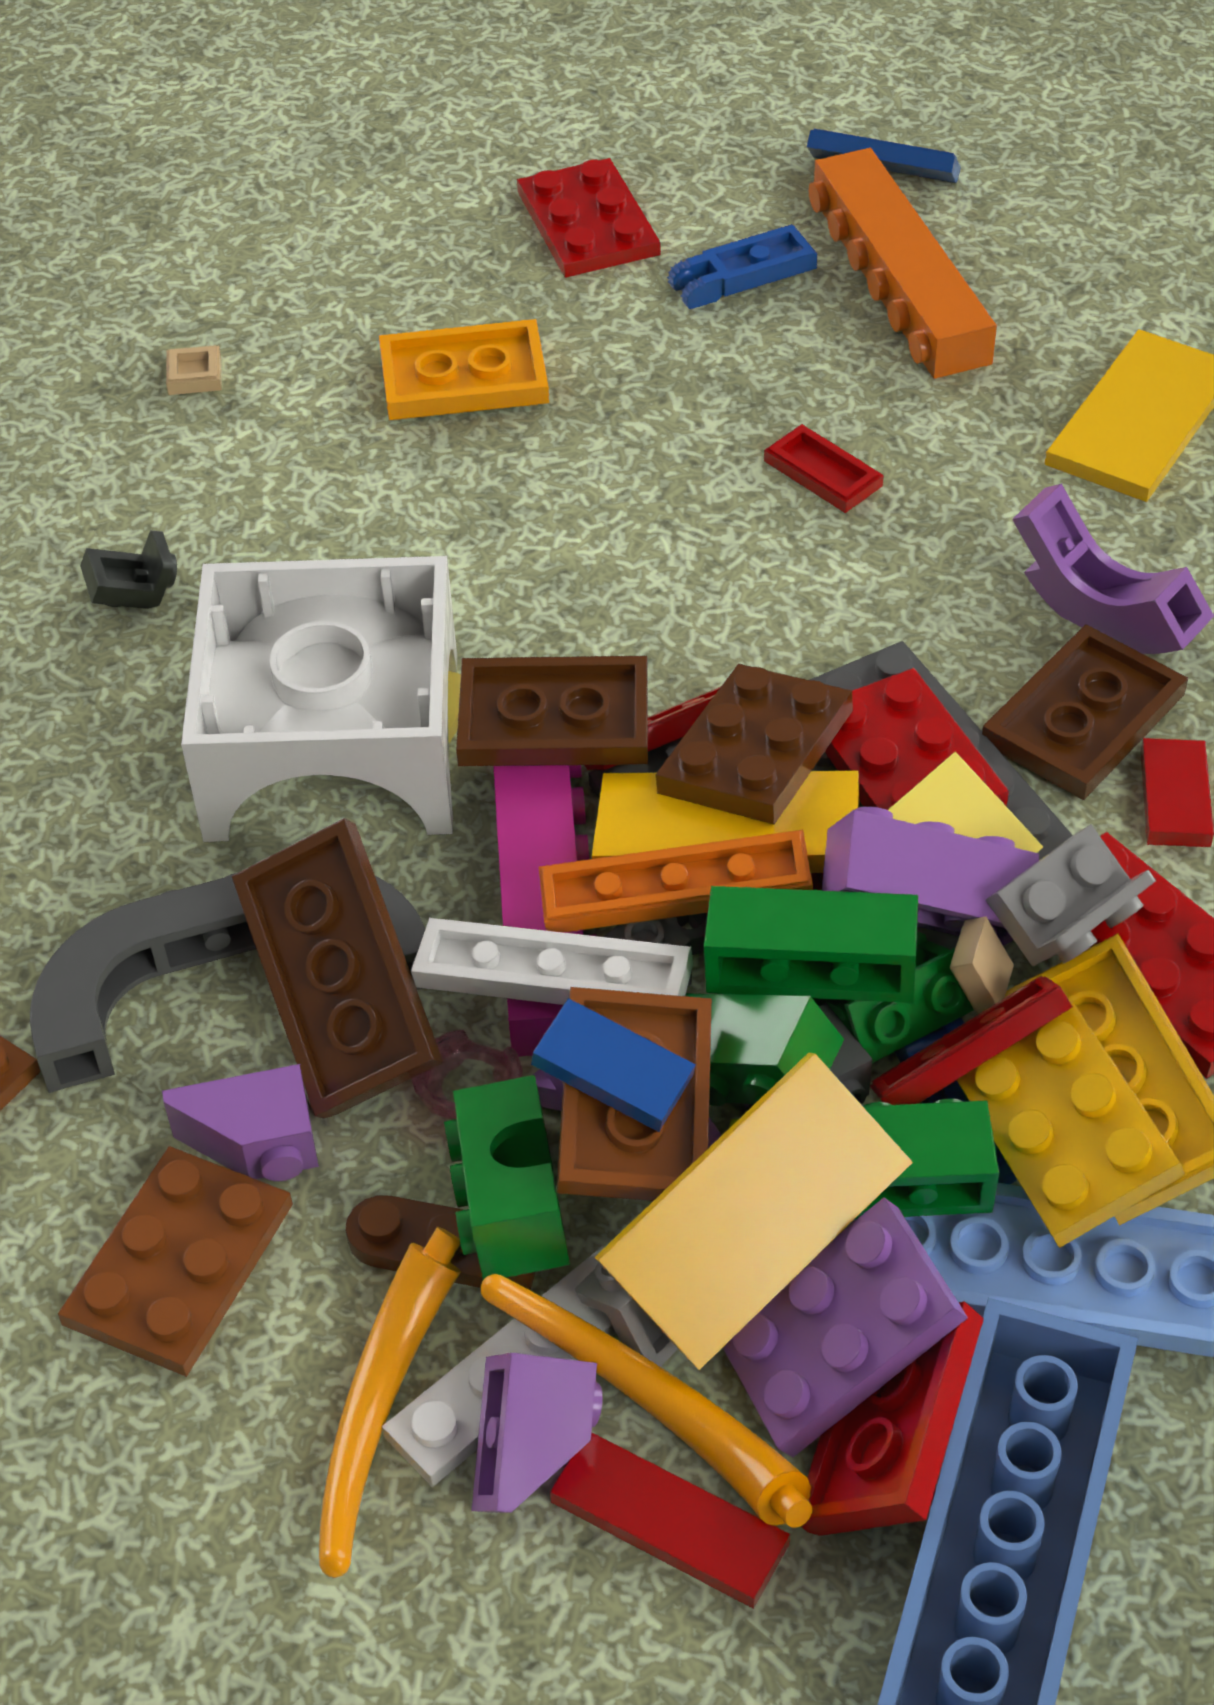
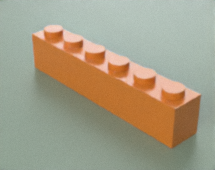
[808,147,997,379]

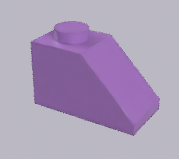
[162,1064,319,1181]
[471,1353,603,1513]

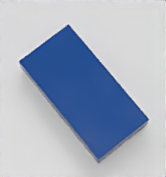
[531,998,696,1132]

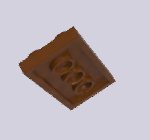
[231,818,444,1119]

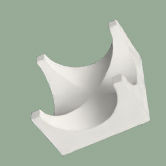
[181,556,457,842]

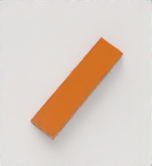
[539,829,813,933]

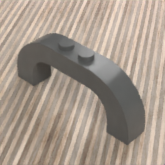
[30,873,425,1093]

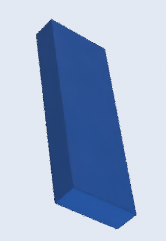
[807,128,961,183]

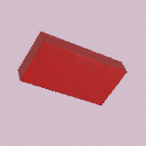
[764,424,884,513]
[1140,738,1214,847]

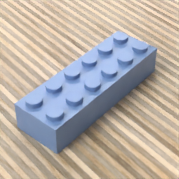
[877,1297,1138,1705]

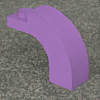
[1012,483,1214,654]

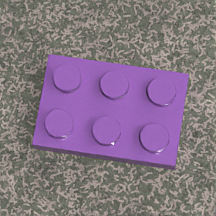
[723,1198,968,1457]

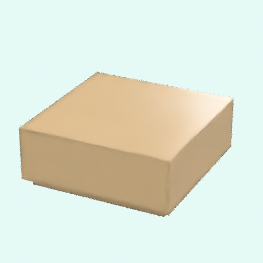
[166,345,222,395]
[949,916,1014,1014]

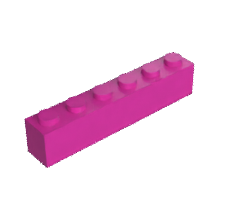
[493,765,596,1057]

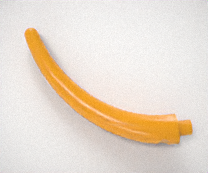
[319,1227,461,1578]
[481,1274,812,1528]

